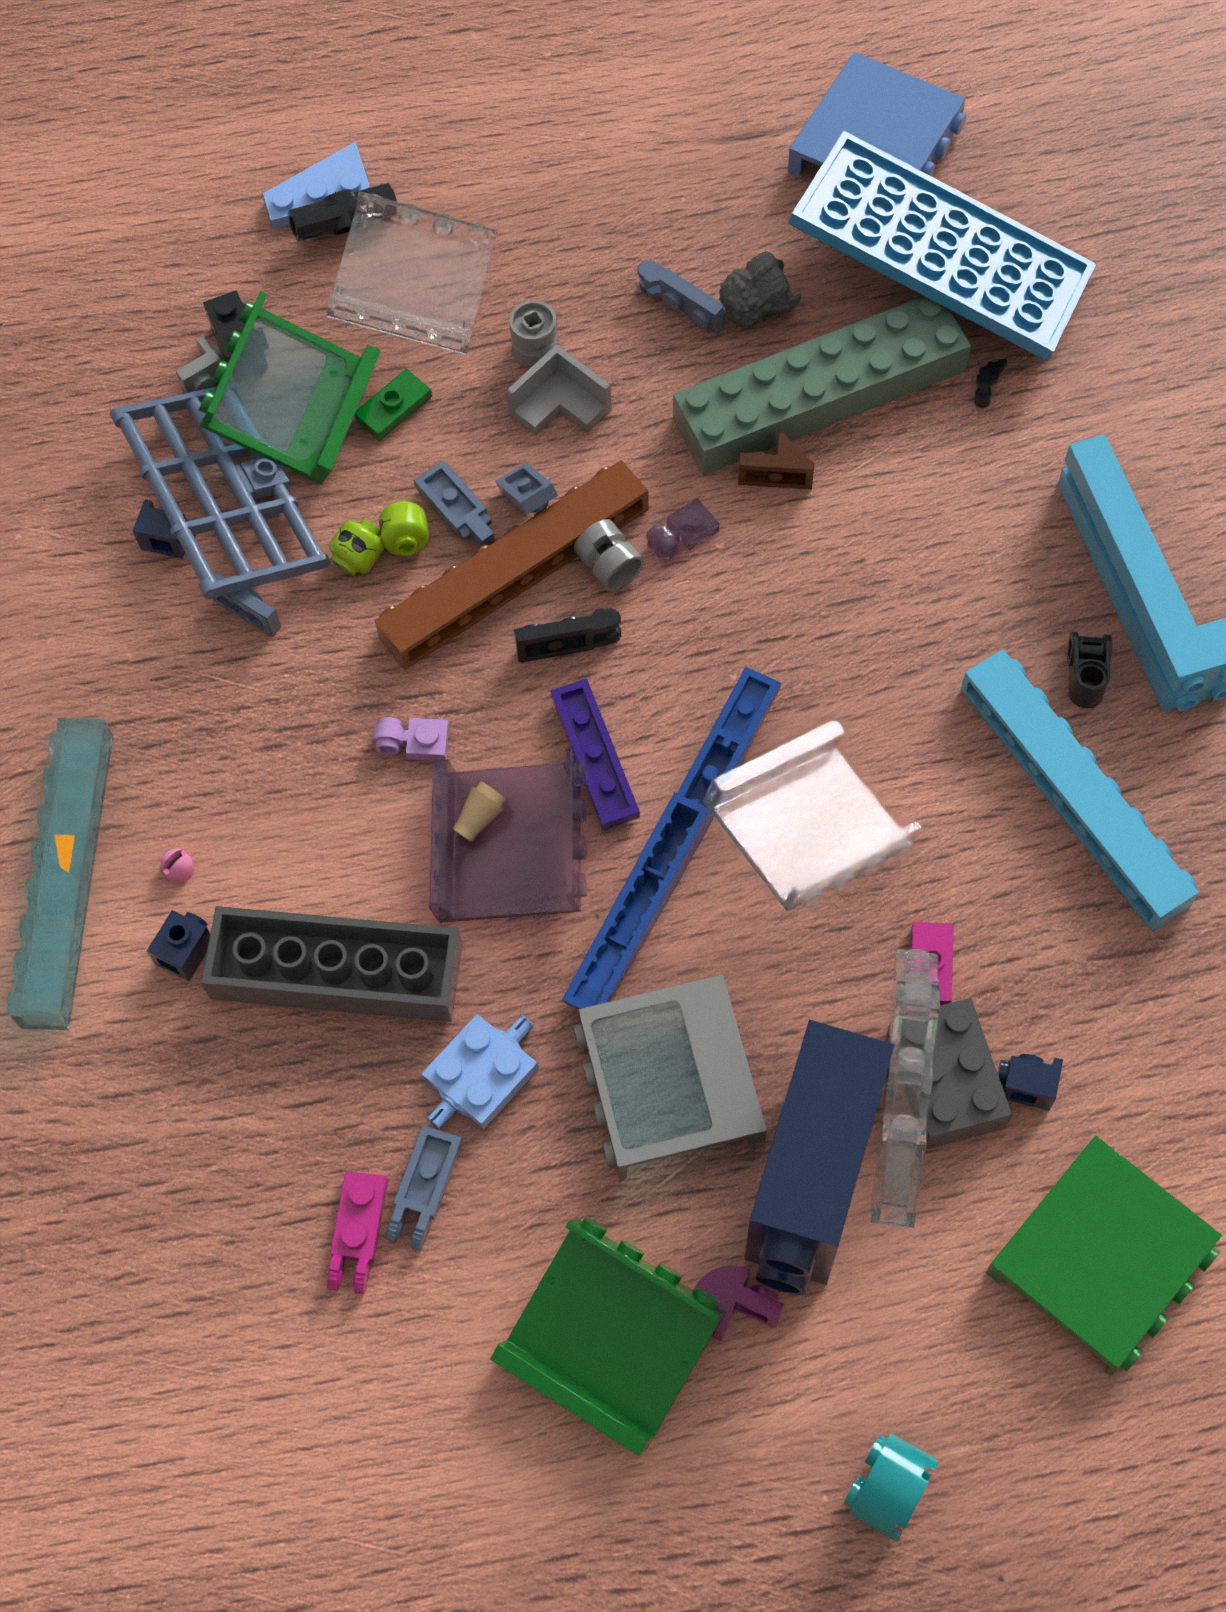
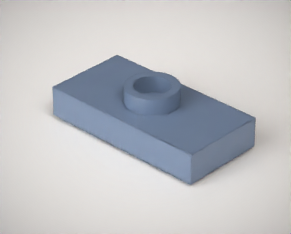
[213,572,281,637]

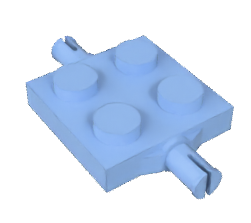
[421,1014,539,1130]

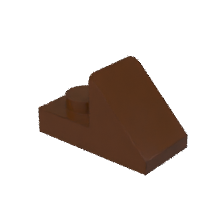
[738,431,814,490]

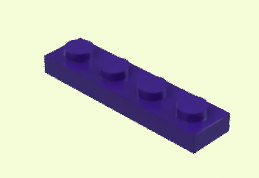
[551,678,640,830]

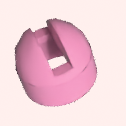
[160,848,194,883]

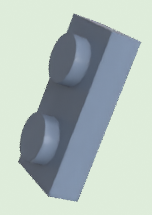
[495,462,558,515]

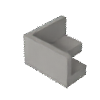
[507,344,612,435]

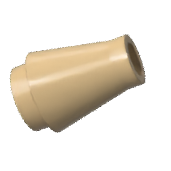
[452,781,507,842]

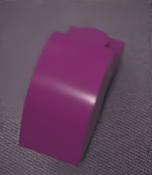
[693,1266,783,1341]

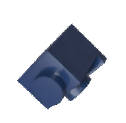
[133,499,196,559]
[997,1054,1063,1111]

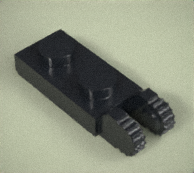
[514,608,621,663]

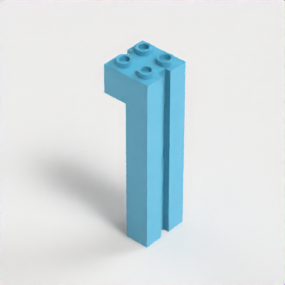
[1058,434,1226,712]

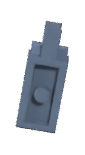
[413,461,495,548]

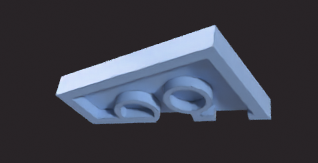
[263,141,370,229]

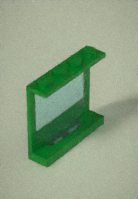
[199,291,381,485]

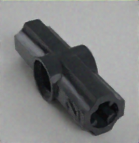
[288,183,398,242]

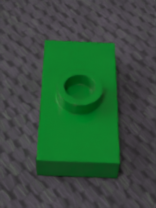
[354,368,432,441]

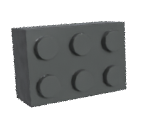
[887,998,1012,1150]

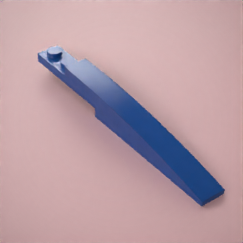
[562,667,781,1009]

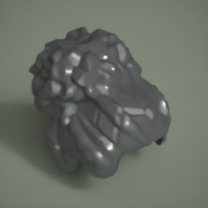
[719,251,801,327]

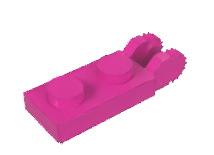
[327,1171,388,1294]

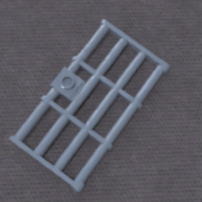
[110,384,331,599]

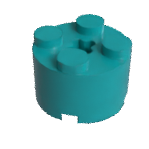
[843,1433,939,1542]

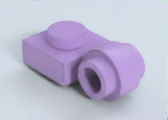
[372,717,449,762]

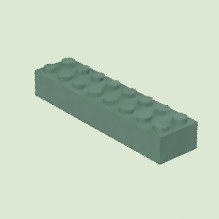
[673,296,971,475]

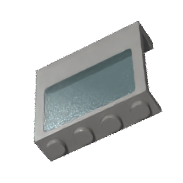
[573,974,767,1178]

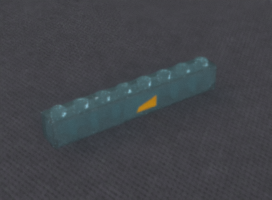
[7,718,113,1030]

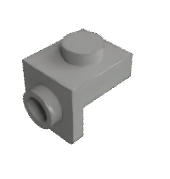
[176,336,226,393]

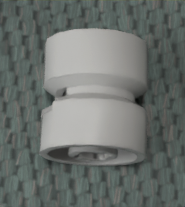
[509,300,559,368]
[574,519,644,591]

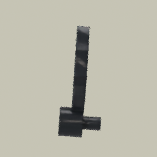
[974,359,1007,408]

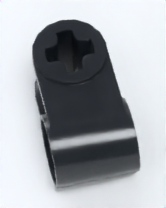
[1067,632,1112,708]

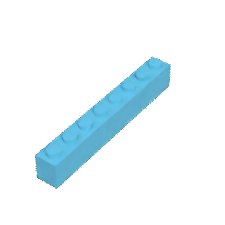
[961,649,1199,932]

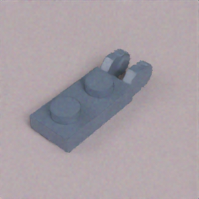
[637,260,726,334]
[386,1125,464,1251]

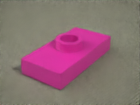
[909,921,954,1005]

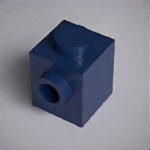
[147,910,210,981]

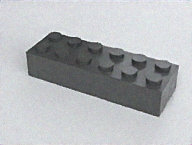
[201,906,463,1022]

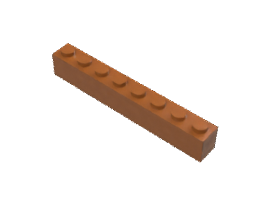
[375,460,649,670]

